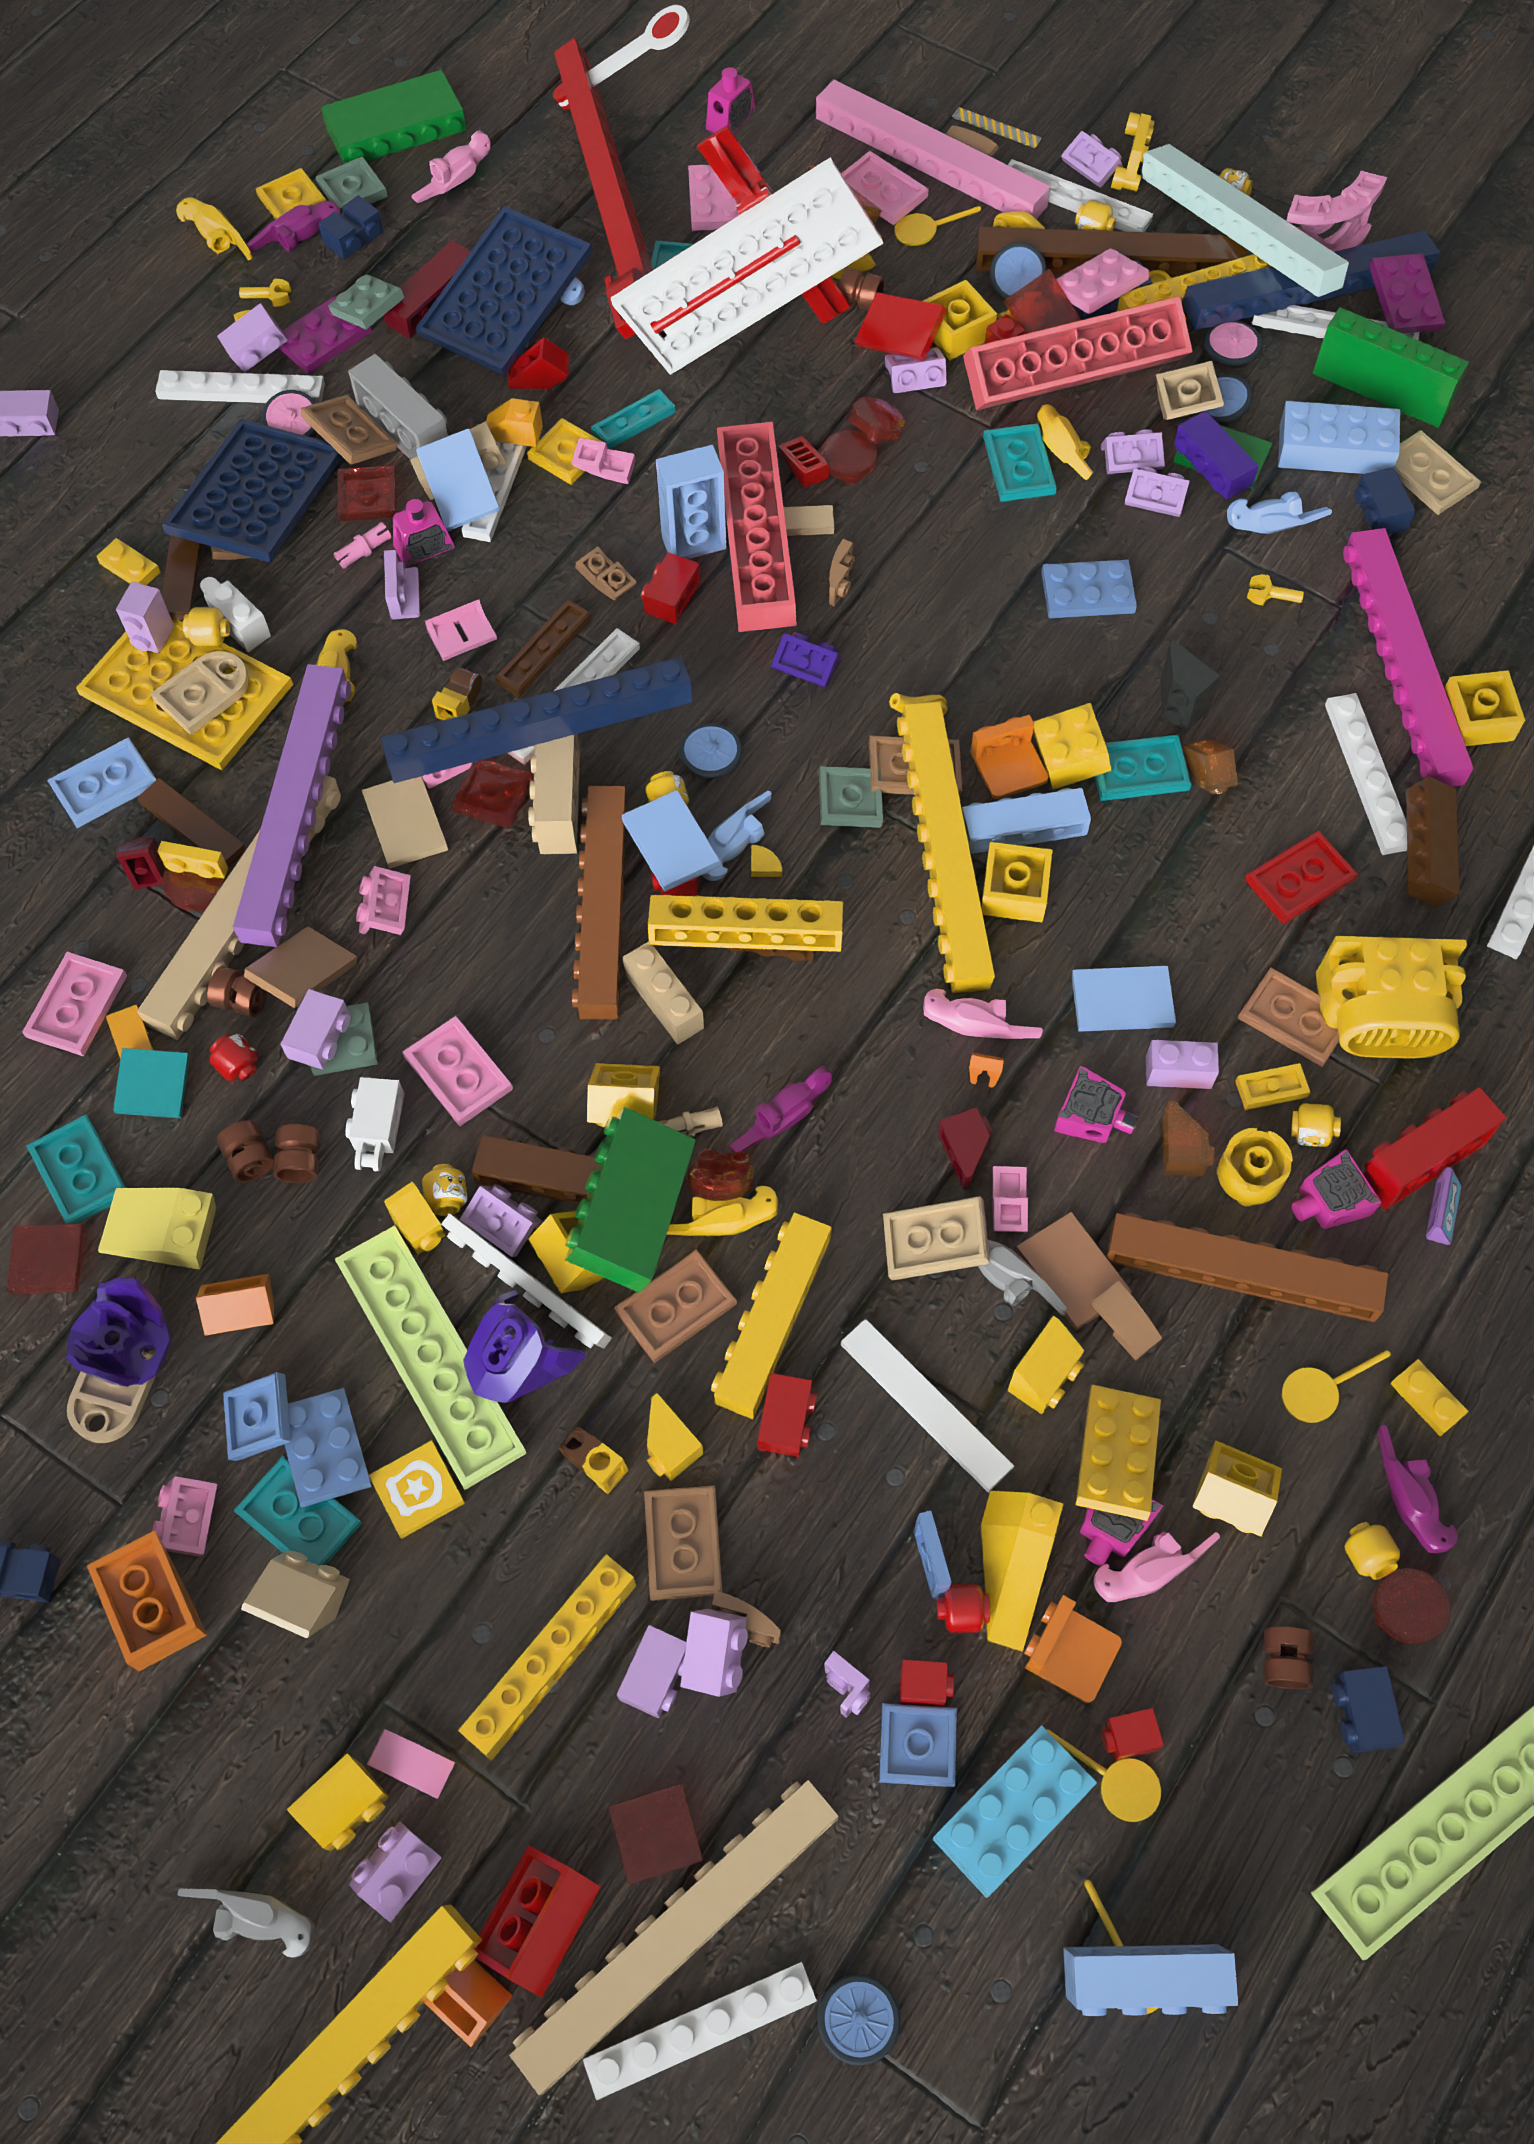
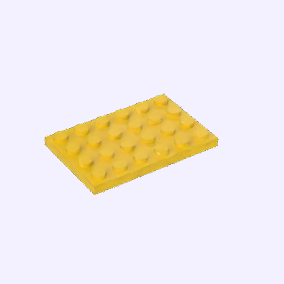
[76,620,293,770]

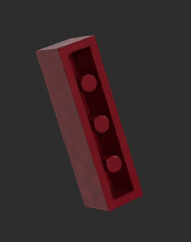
[384,240,471,339]

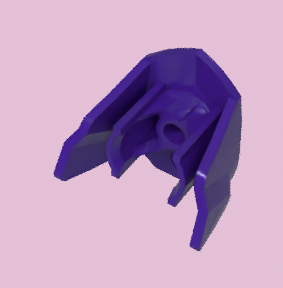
[65,1278,171,1387]
[463,1290,586,1402]

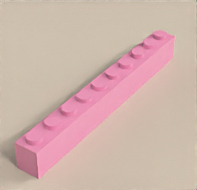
[816,80,1050,219]

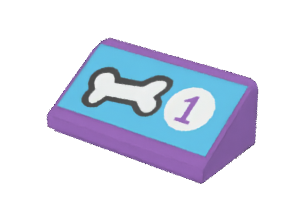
[1425,1167,1461,1245]

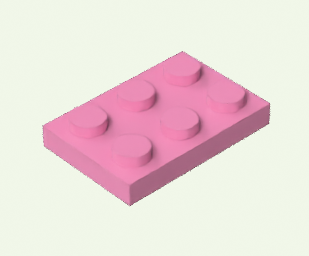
[841,151,928,225]
[688,165,740,231]
[1051,248,1149,314]
[22,952,127,1056]
[403,1016,513,1126]

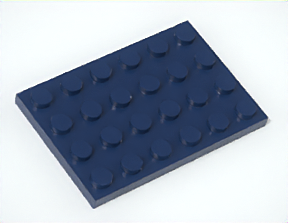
[415,206,593,376]
[162,419,342,562]

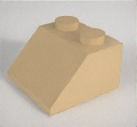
[1156,361,1224,420]
[241,1551,350,1638]

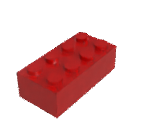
[1363,1087,1507,1211]

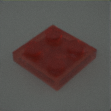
[338,465,397,521]
[452,759,533,829]
[609,1784,703,1885]

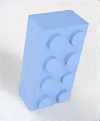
[1278,401,1400,474]
[656,445,726,559]
[1063,1944,1238,2016]

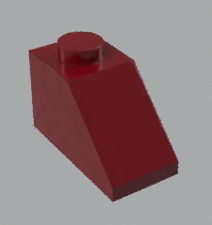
[116,837,165,890]
[938,1107,992,1190]

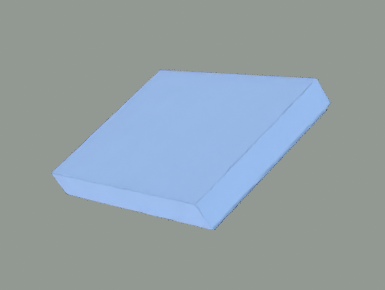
[416,428,500,531]
[47,737,156,828]
[622,790,720,892]
[1072,966,1176,1032]

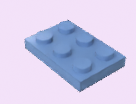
[1042,560,1137,618]
[284,1388,371,1508]

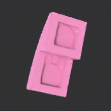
[572,438,636,484]
[992,1166,1028,1232]
[366,1729,455,1799]

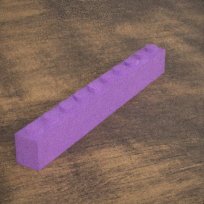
[233,664,351,947]

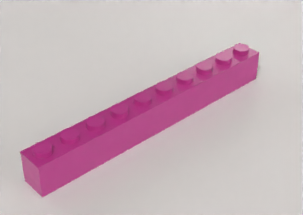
[1343,528,1473,787]

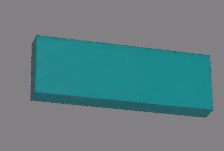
[591,389,676,449]

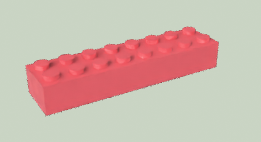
[963,296,1193,411]
[717,422,797,632]

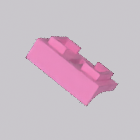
[425,599,497,661]

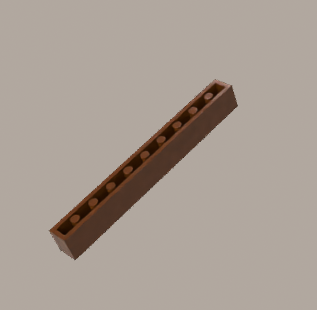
[976,227,1247,278]

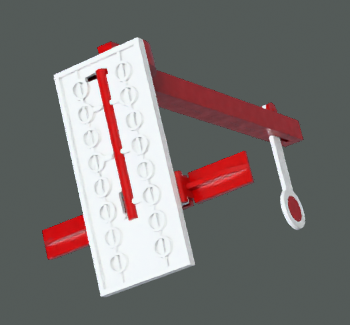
[553,5,883,375]

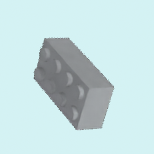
[348,354,449,460]

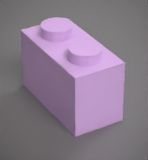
[217,303,288,373]
[0,390,59,436]
[116,582,174,653]
[281,989,351,1070]
[1146,1040,1219,1089]
[680,1609,748,1697]
[617,1625,687,1718]

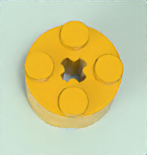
[1217,1128,1292,1207]

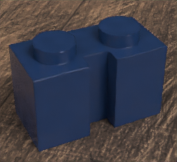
[318,195,384,260]
[1354,468,1415,534]
[0,1540,61,1603]
[1332,1666,1405,1754]

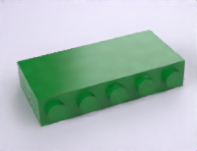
[321,70,466,164]
[1313,307,1469,428]
[565,1107,696,1293]

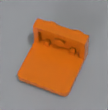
[970,714,1048,799]
[1024,1595,1122,1703]

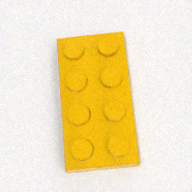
[1076,1385,1161,1521]

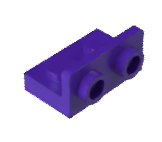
[771,632,842,689]

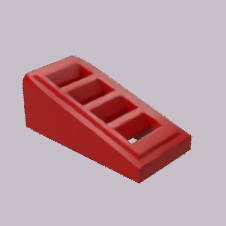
[778,436,829,488]

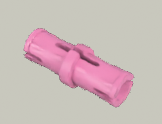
[334,522,391,569]

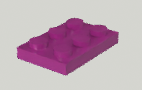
[1369,253,1445,334]
[278,295,372,374]

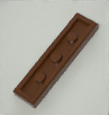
[162,535,201,620]
[495,599,591,697]
[137,778,246,866]

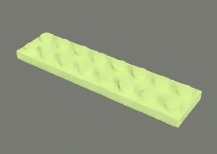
[335,1225,527,1490]
[1311,1706,1534,1960]

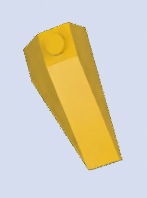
[980,1491,1063,1652]

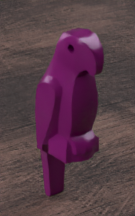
[247,201,341,253]
[730,1065,832,1155]
[1378,1425,1458,1553]

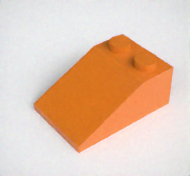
[87,1530,207,1671]

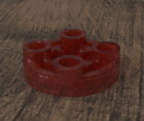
[848,397,906,444]
[821,430,877,485]
[162,868,228,912]
[687,1149,754,1201]
[1374,1568,1450,1644]

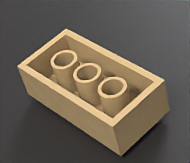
[529,734,580,854]

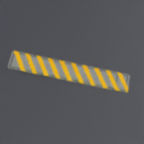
[952,107,1041,148]

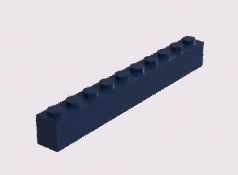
[1182,230,1440,330]
[380,656,692,784]

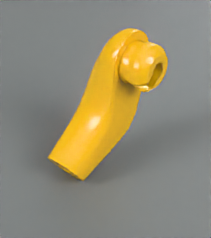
[993,211,1045,229]
[889,693,947,715]

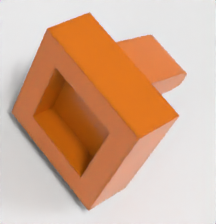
[969,1052,1004,1088]

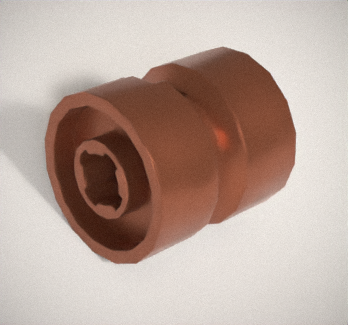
[839,267,885,311]
[207,966,267,1017]
[217,1120,274,1183]
[273,1124,320,1184]
[1263,1627,1313,1689]

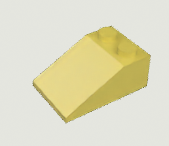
[98,1188,217,1270]

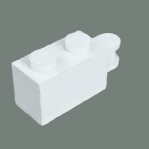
[200,577,271,652]
[346,1077,404,1171]

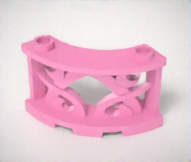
[1286,171,1387,252]

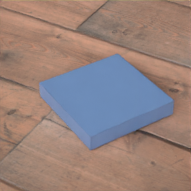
[223,1372,291,1461]
[914,1511,951,1600]
[879,1703,957,1787]

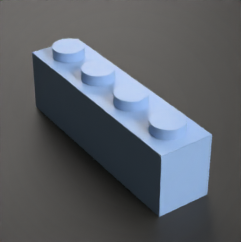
[962,788,1091,854]

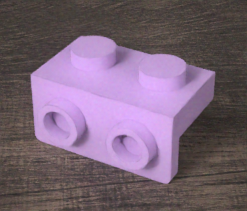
[349,1822,441,1923]

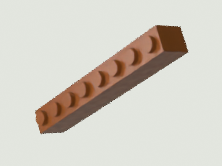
[572,786,627,1019]
[1106,1213,1388,1322]

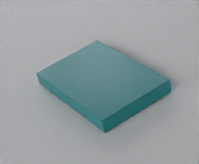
[983,423,1057,502]
[1095,735,1191,801]
[26,1114,126,1228]
[233,1456,362,1566]

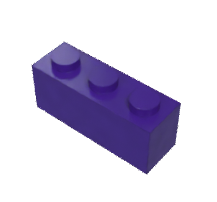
[1174,411,1259,500]

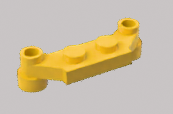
[1111,112,1154,192]

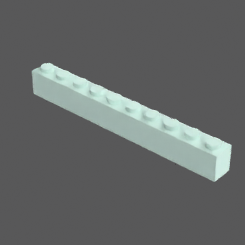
[1141,144,1349,297]

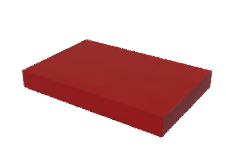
[855,292,947,361]
[1244,830,1359,925]

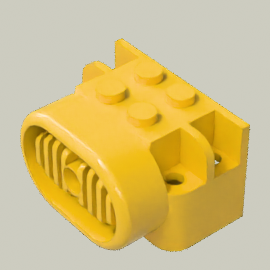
[1316,936,1467,1058]

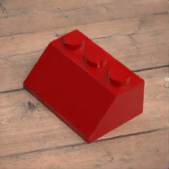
[475,1845,601,1998]

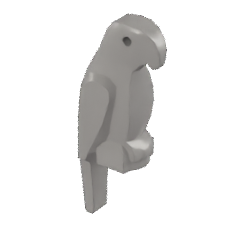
[978,1240,1067,1315]
[177,1889,315,1957]

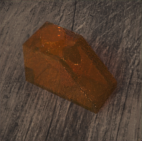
[1183,739,1238,794]
[1163,1101,1214,1177]

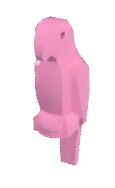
[412,130,491,203]
[923,989,1043,1039]
[1094,1532,1220,1602]

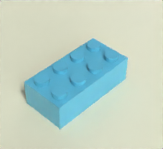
[932,1726,1097,1898]

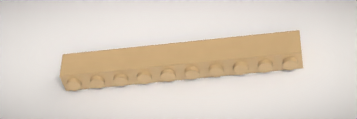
[137,775,341,1040]
[509,1780,838,2095]

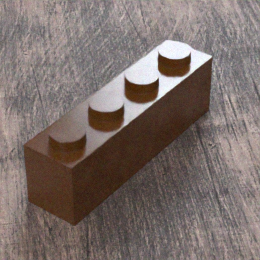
[1406,776,1460,907]
[472,1135,598,1204]

